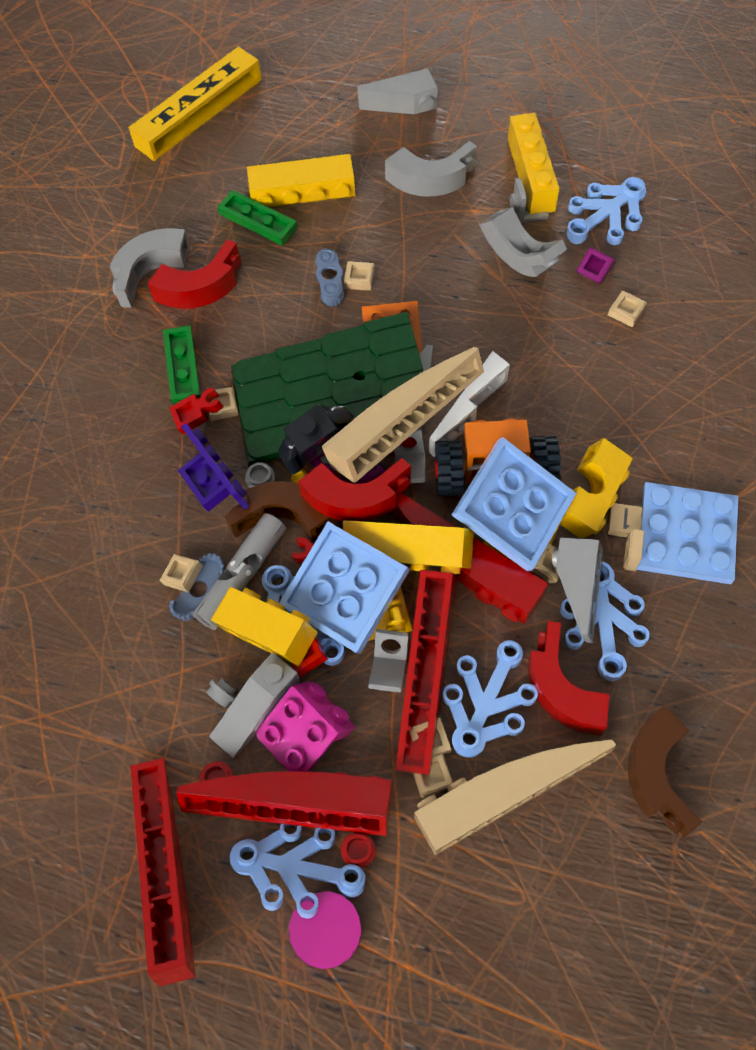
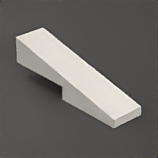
[429,351,510,457]

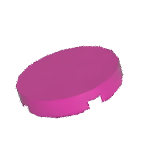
[289,891,362,969]

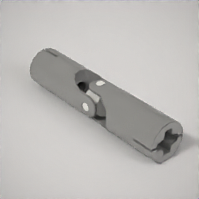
[193,513,286,630]

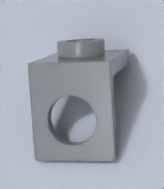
[509,178,549,223]
[394,428,425,483]
[368,629,409,693]

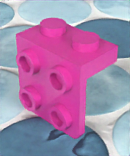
[256,681,356,772]

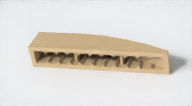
[322,347,484,483]
[414,740,616,855]

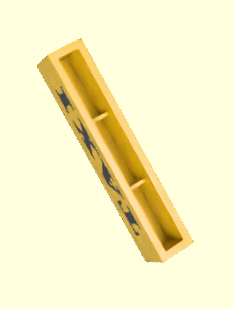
[128,46,262,161]

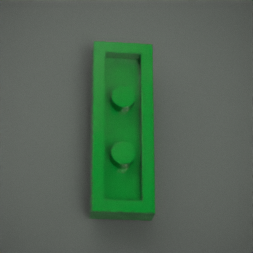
[217,190,298,246]
[163,325,201,405]

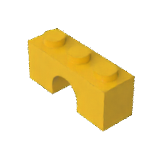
[560,438,633,539]

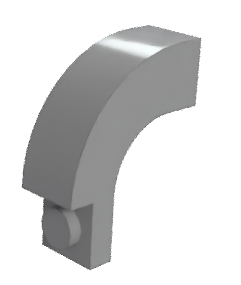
[385,141,477,196]
[479,207,567,277]
[110,228,190,308]

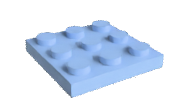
[452,437,577,572]
[636,482,738,584]
[279,522,410,654]

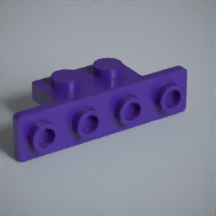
[178,423,250,512]

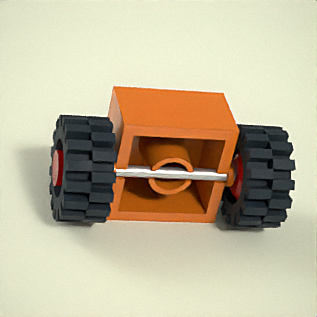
[435,418,561,496]

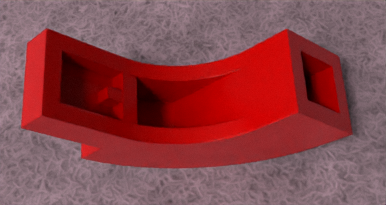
[147,239,241,309]
[298,458,411,522]
[528,621,610,736]

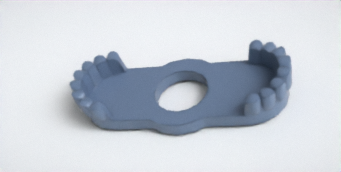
[315,249,345,307]
[169,553,224,621]

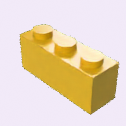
[211,587,318,667]

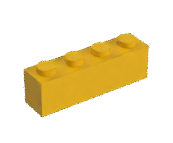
[508,113,559,214]
[247,154,355,207]
[343,520,474,574]

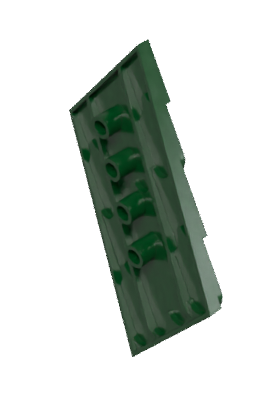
[231,312,423,467]

